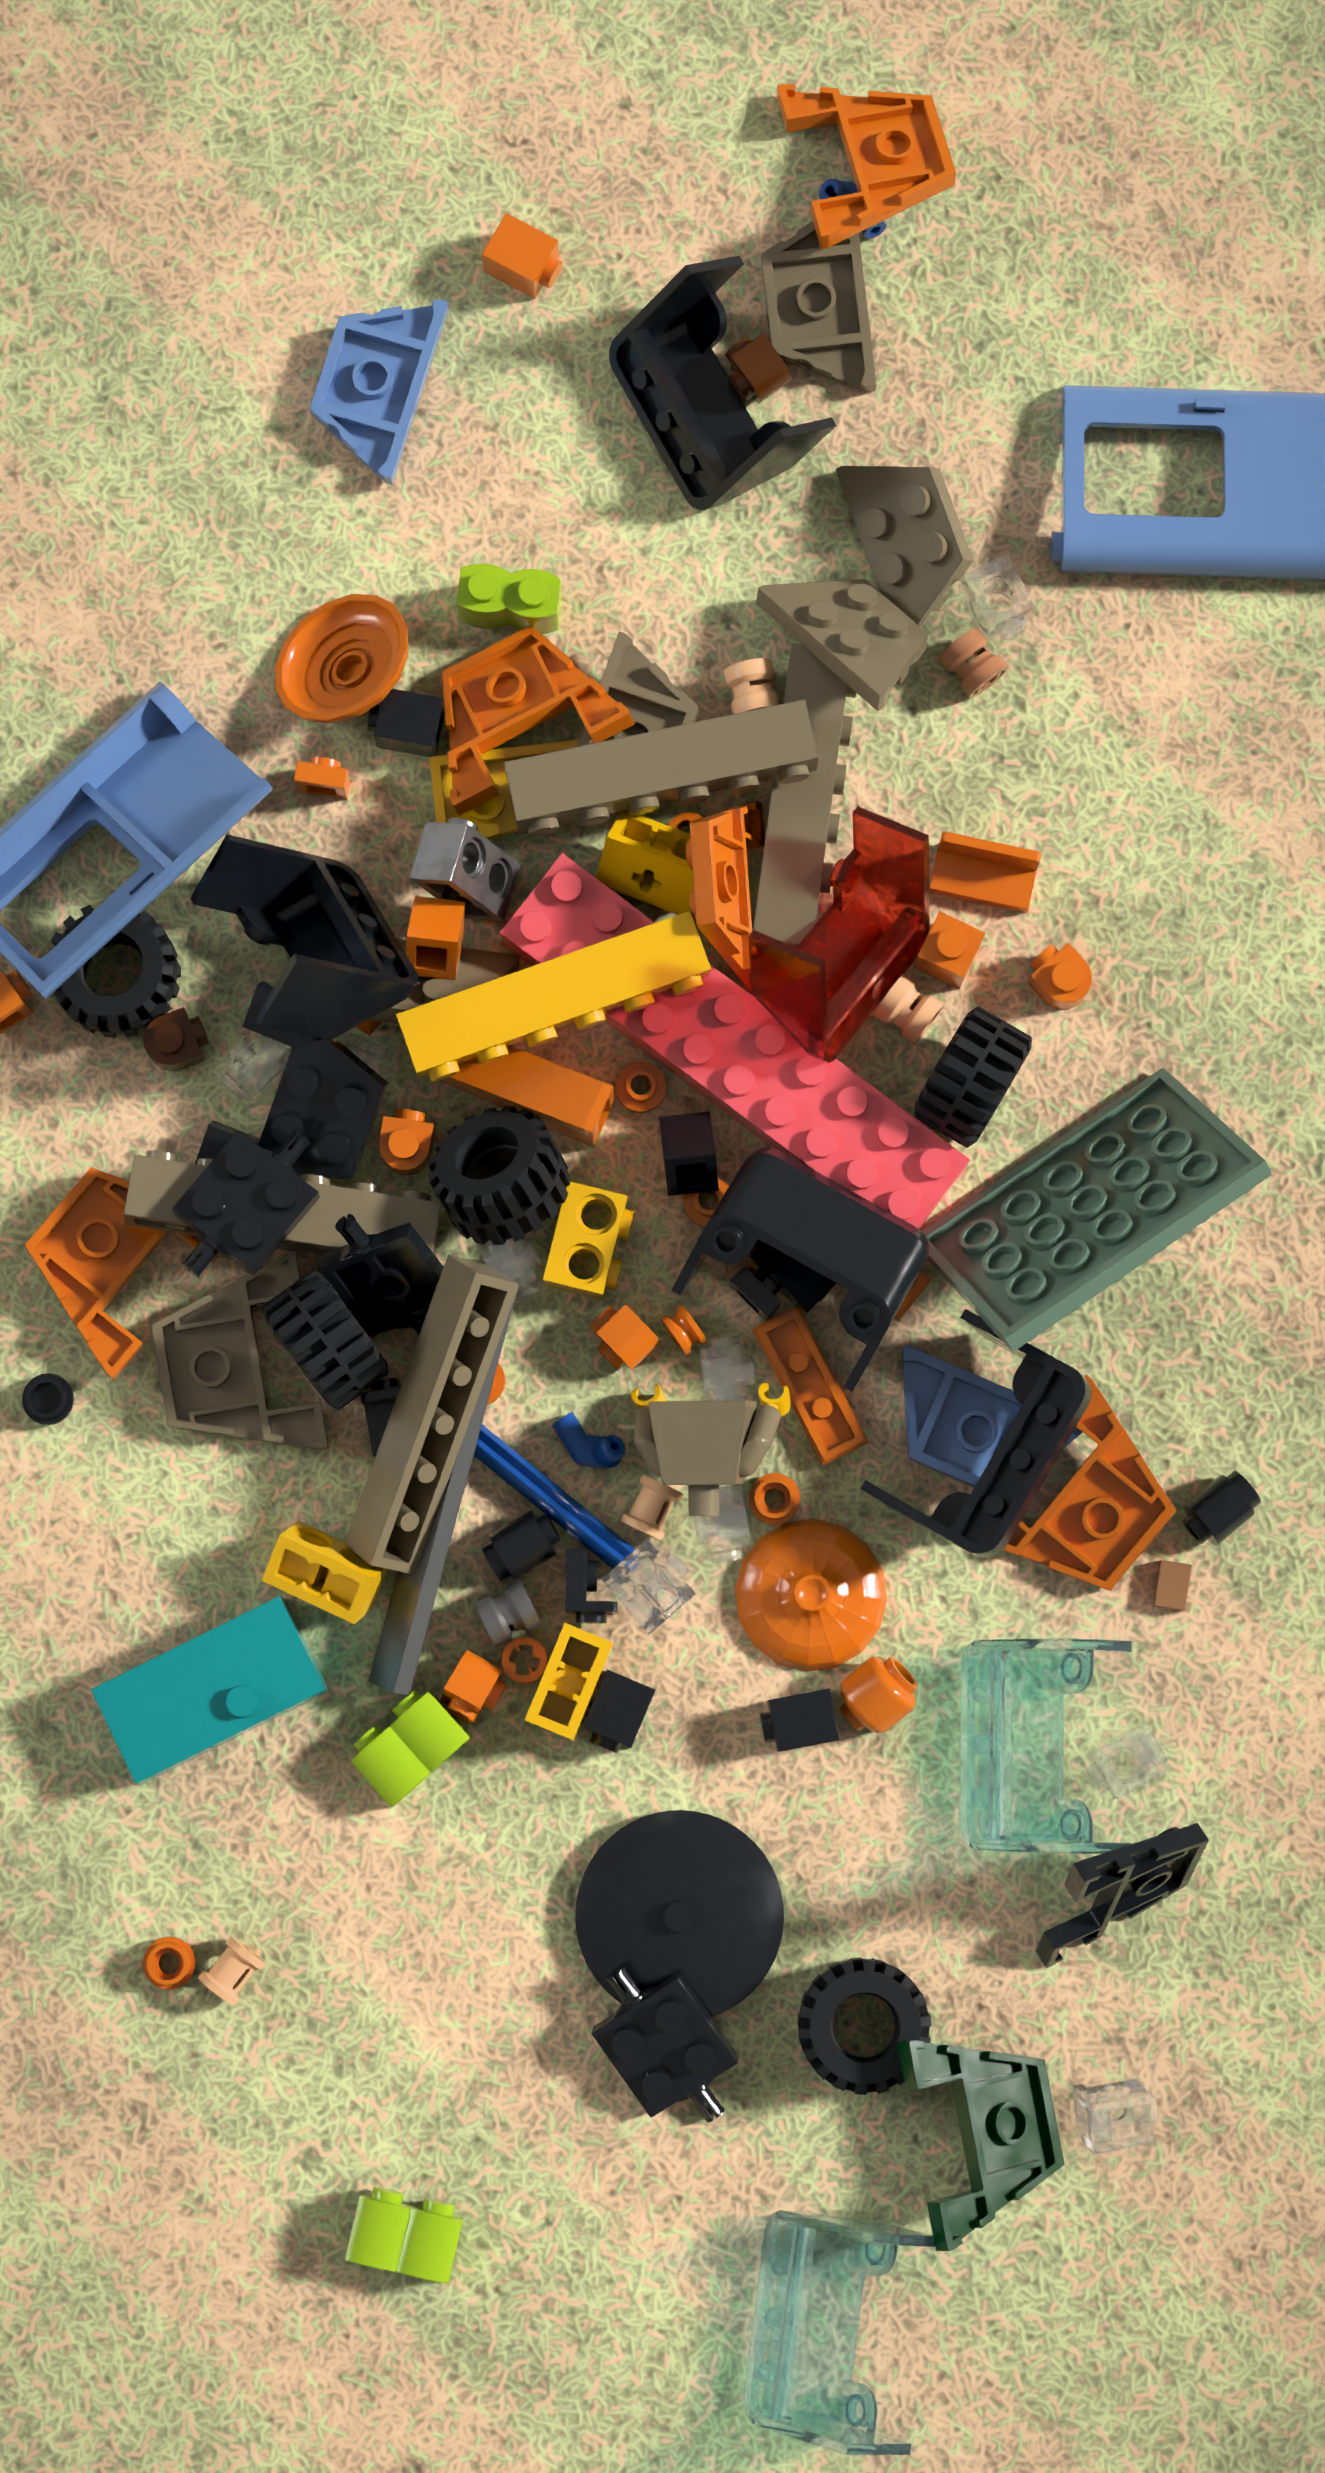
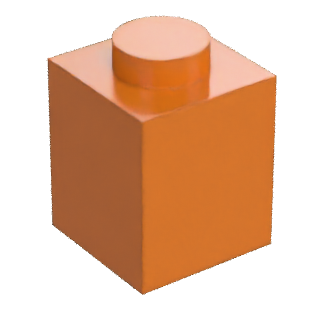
[482,213,563,299]
[406,896,465,980]
[914,911,985,989]

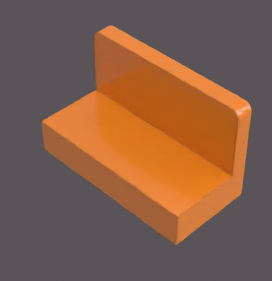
[928,831,1042,913]

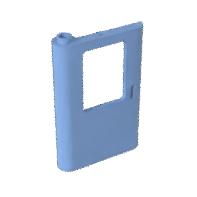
[1050,385,1325,580]
[0,682,273,999]

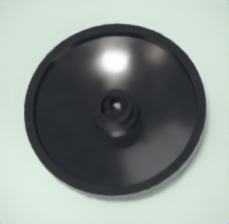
[575,1810,784,2017]

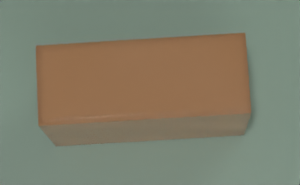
[1153,1560,1192,1611]

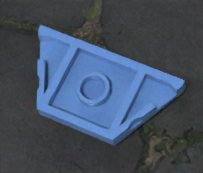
[310,299,449,485]
[902,1345,1083,1487]

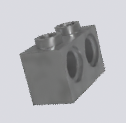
[410,818,521,921]

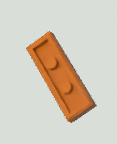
[752,1306,869,1466]

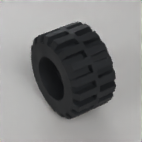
[47,902,181,1038]
[914,1006,1032,1148]
[428,1106,570,1245]
[262,1269,389,1410]
[797,1957,932,2095]

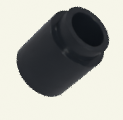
[1182,1471,1261,1546]
[481,1510,561,1581]

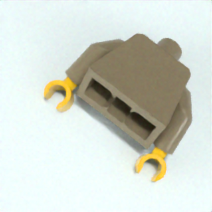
[631,1383,791,1516]

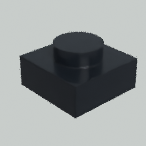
[730,1266,781,1322]

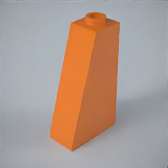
[427,1046,615,1148]

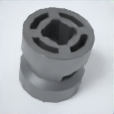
[473,1579,542,1647]

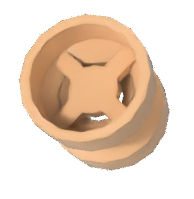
[723,658,781,714]
[873,974,944,1045]

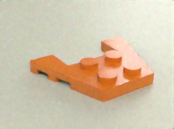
[777,84,956,249]
[442,625,635,816]
[686,801,776,997]
[25,1167,219,1381]
[1003,1374,1176,1591]

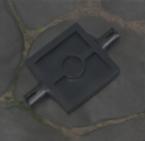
[172,1130,320,1278]
[318,1214,443,1337]
[591,1965,738,2123]

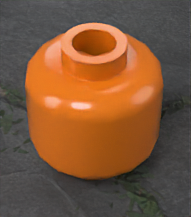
[840,1657,918,1733]

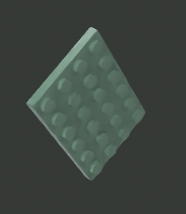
[922,1068,1272,1352]

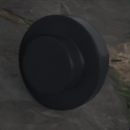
[22,1373,74,1425]

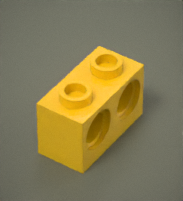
[543,1181,635,1300]
[261,1520,388,1625]

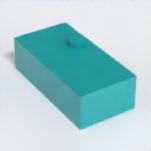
[91,1596,330,1784]

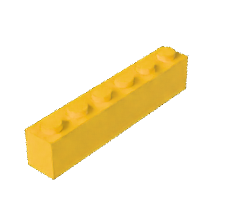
[396,911,711,1082]

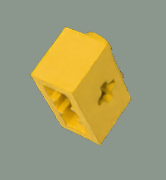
[595,810,694,915]
[525,1623,614,1741]

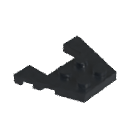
[195,981,389,1179]
[1036,1823,1209,1969]

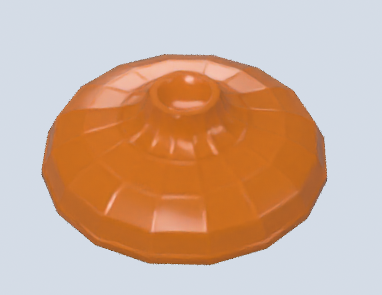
[275,594,408,723]
[735,1519,887,1672]

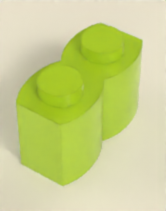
[456,564,563,634]
[351,1690,472,1808]
[345,2187,463,2284]

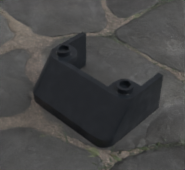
[609,256,837,510]
[190,834,419,1041]
[671,1148,929,1392]
[860,1309,1091,1558]

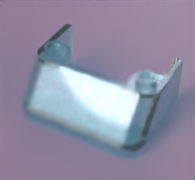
[960,1638,1132,1854]
[744,2210,935,2455]

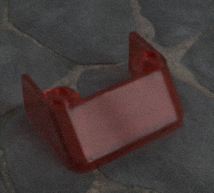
[748,806,930,1063]

